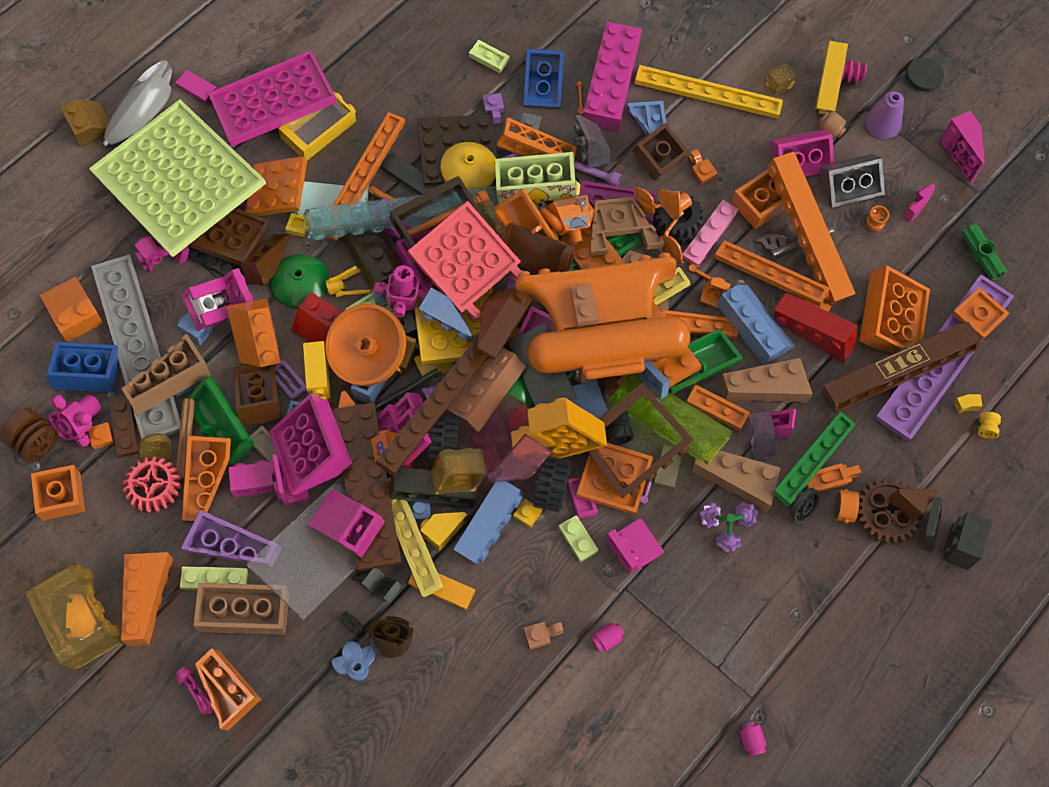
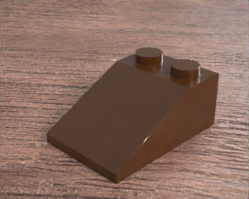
[233,364,282,426]

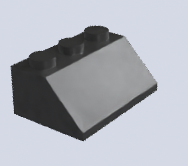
[819,154,885,208]

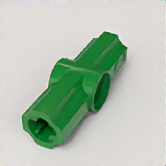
[961,224,1007,281]

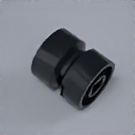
[602,410,634,445]

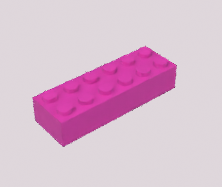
[583,21,642,132]

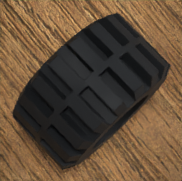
[653,193,704,245]
[427,415,460,468]
[533,456,571,512]

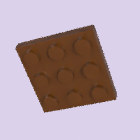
[190,208,270,266]

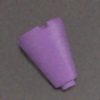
[864,91,904,140]

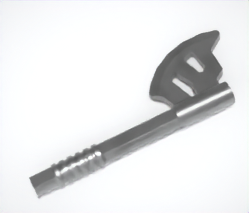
[754,227,834,258]

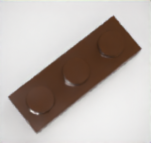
[108,395,140,458]

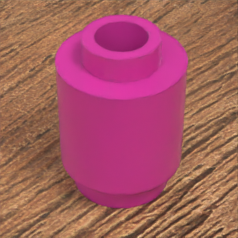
[591,622,624,653]
[739,722,767,757]

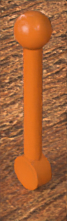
[576,81,584,116]
[688,264,712,280]

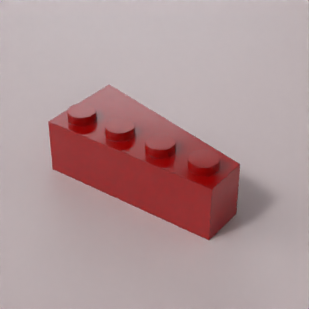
[774,292,857,364]

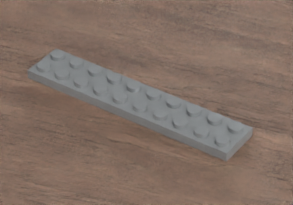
[91,254,181,443]

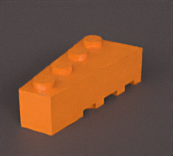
[121,552,173,646]

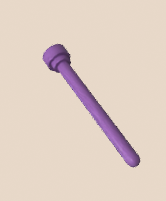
[574,161,622,186]

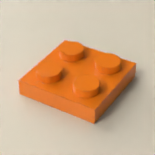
[952,287,1010,341]

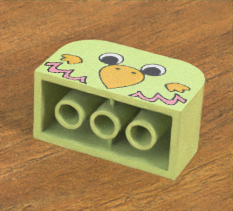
[495,152,577,208]

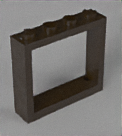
[389,176,491,278]

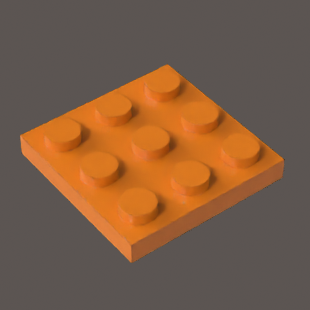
[245,156,307,216]
[576,443,653,515]

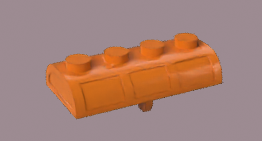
[494,188,557,274]

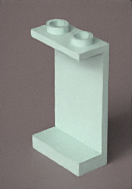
[294,181,369,222]

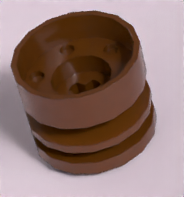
[0,407,59,463]

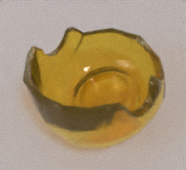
[140,433,172,461]

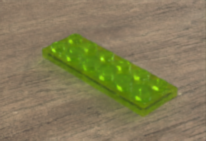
[609,373,732,465]

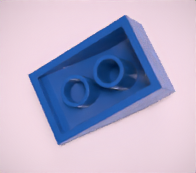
[523,49,565,108]

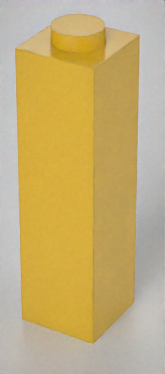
[815,41,848,115]

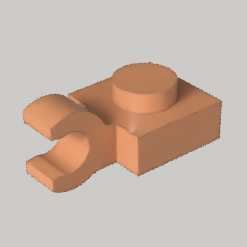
[524,622,564,650]

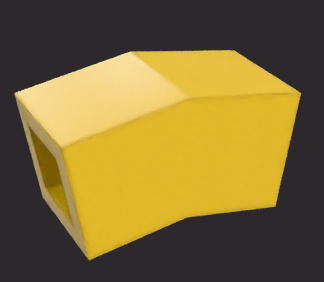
[953,394,982,414]

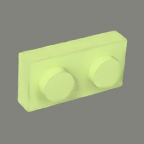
[469,40,510,73]
[558,515,599,563]

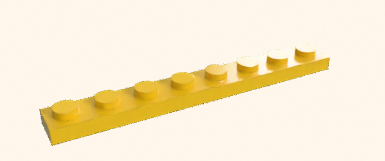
[635,65,783,119]

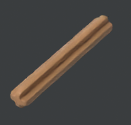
[176,398,195,480]

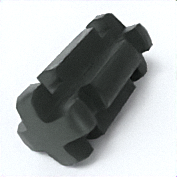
[339,611,364,635]

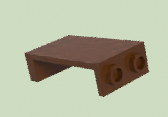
[499,222,576,273]

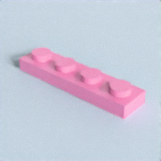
[683,200,739,268]

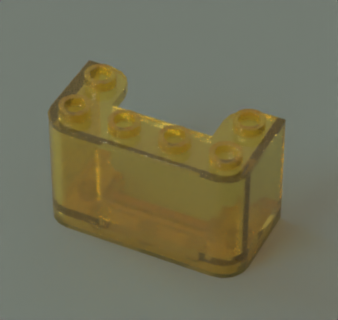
[25,562,122,670]

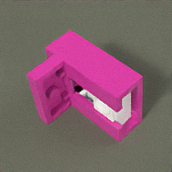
[181,268,254,331]

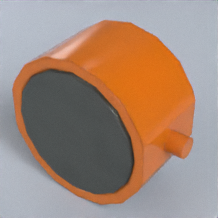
[834,489,859,524]

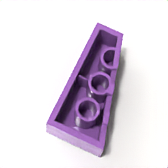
[181,510,282,568]

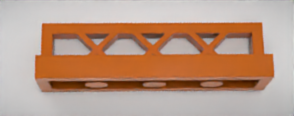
[497,118,576,158]

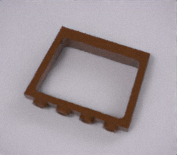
[589,382,694,499]

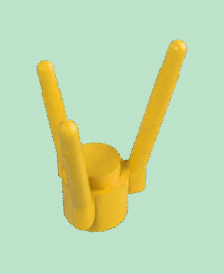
[326,266,372,298]

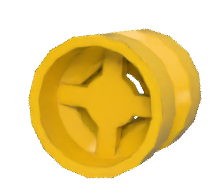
[978,412,1001,439]

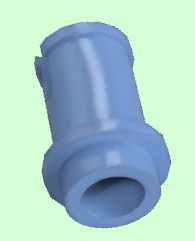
[372,290,387,307]

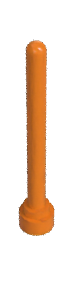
[407,190,491,237]

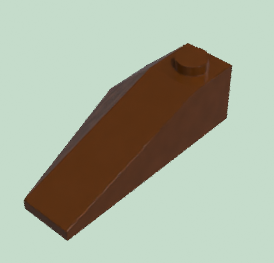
[476,288,534,360]

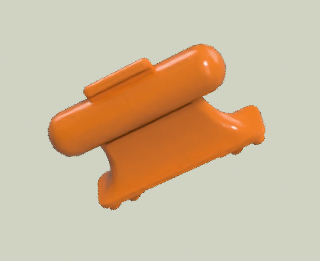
[515,253,690,380]

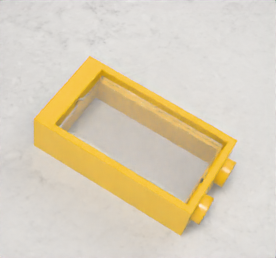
[278,92,356,160]

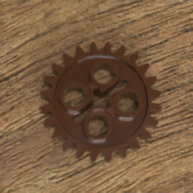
[857,478,924,545]

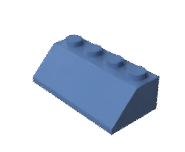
[716,285,795,365]

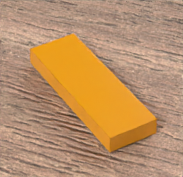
[408,573,475,611]

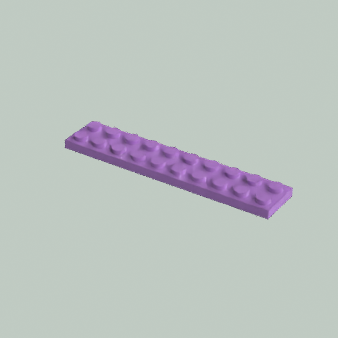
[875,275,1014,442]

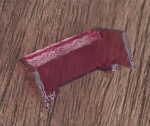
[472,394,552,483]

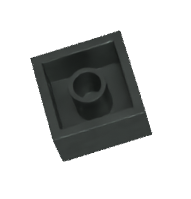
[943,511,993,570]

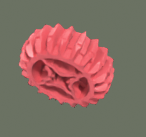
[123,456,181,513]

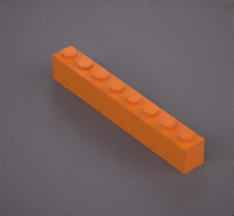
[767,152,856,305]

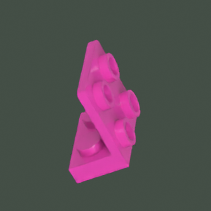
[270,454,310,506]
[606,519,664,575]

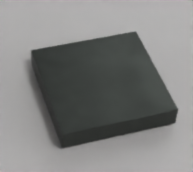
[925,496,943,552]

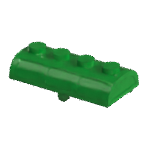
[668,329,743,395]
[188,376,254,466]

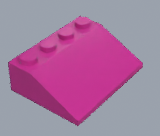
[269,393,352,495]

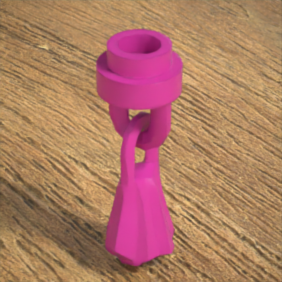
[176,666,214,715]

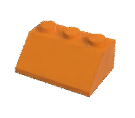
[227,298,281,367]

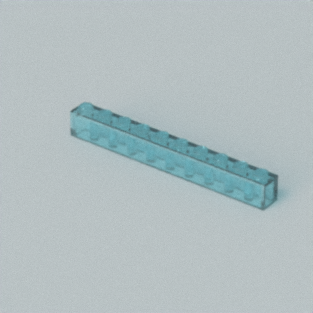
[303,186,499,240]

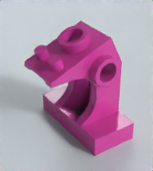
[135,236,189,272]

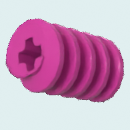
[841,59,867,85]

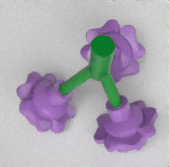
[699,502,758,552]

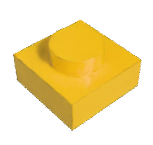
[285,213,311,238]
[513,499,542,529]

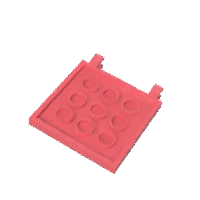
[407,201,523,322]

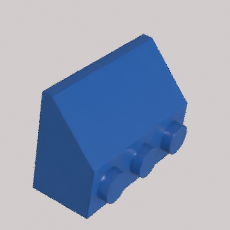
[47,342,118,393]

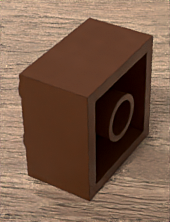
[632,123,689,181]

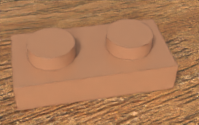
[571,285,598,327]

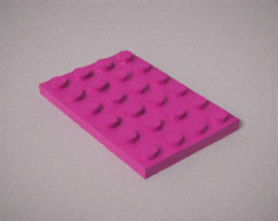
[208,50,337,146]

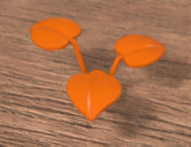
[633,187,692,264]

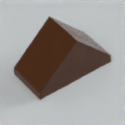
[889,489,938,520]

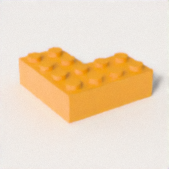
[511,398,607,466]

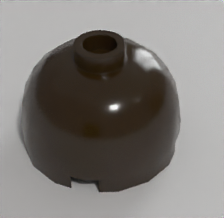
[369,616,413,658]

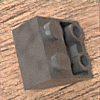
[574,115,610,169]

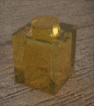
[765,63,797,96]

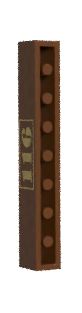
[823,321,981,414]

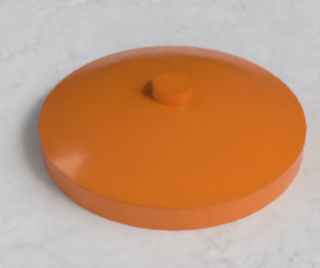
[325,304,406,386]

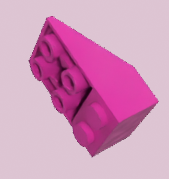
[940,111,985,183]
[308,489,385,558]

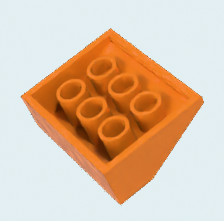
[859,265,930,354]

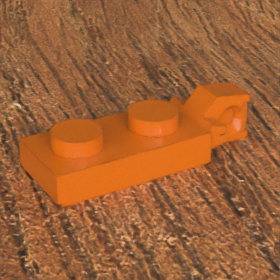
[805,463,861,492]

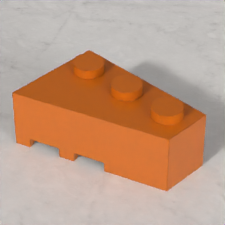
[195,648,261,731]

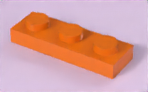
[686,385,750,431]

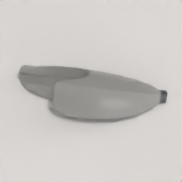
[101,59,172,149]

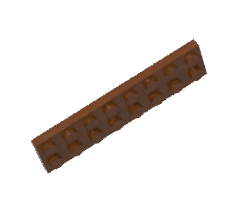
[333,402,401,571]

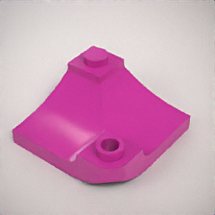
[377,392,431,468]

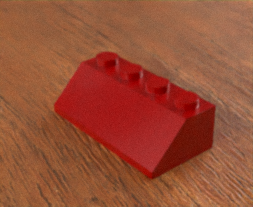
[291,291,343,347]

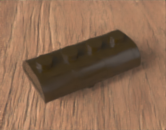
[340,215,402,292]

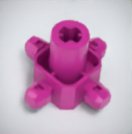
[374,265,430,317]
[49,394,101,447]

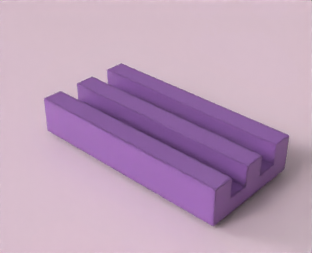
[275,359,307,401]

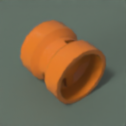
[865,206,889,232]

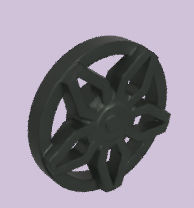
[789,488,820,524]

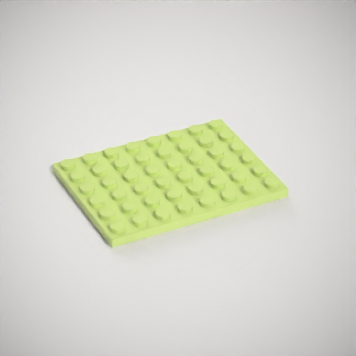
[89,99,266,257]

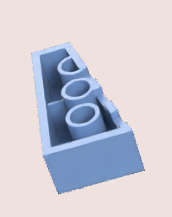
[454,477,525,564]

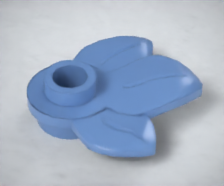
[332,641,375,681]

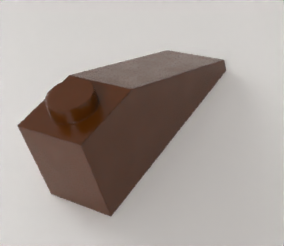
[240,234,290,286]

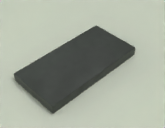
[507,324,577,406]

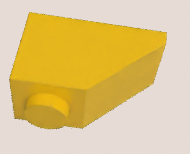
[420,512,467,552]

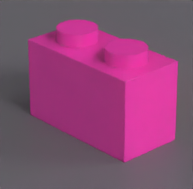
[229,460,275,498]

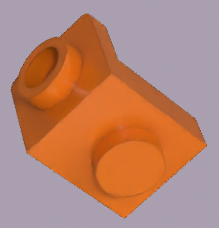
[700,277,731,308]

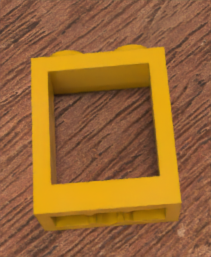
[303,341,331,402]

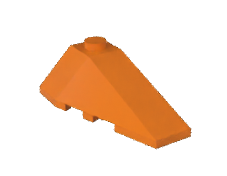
[182,435,231,521]

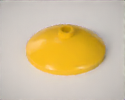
[440,142,496,193]

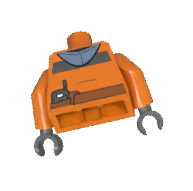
[535,195,595,244]

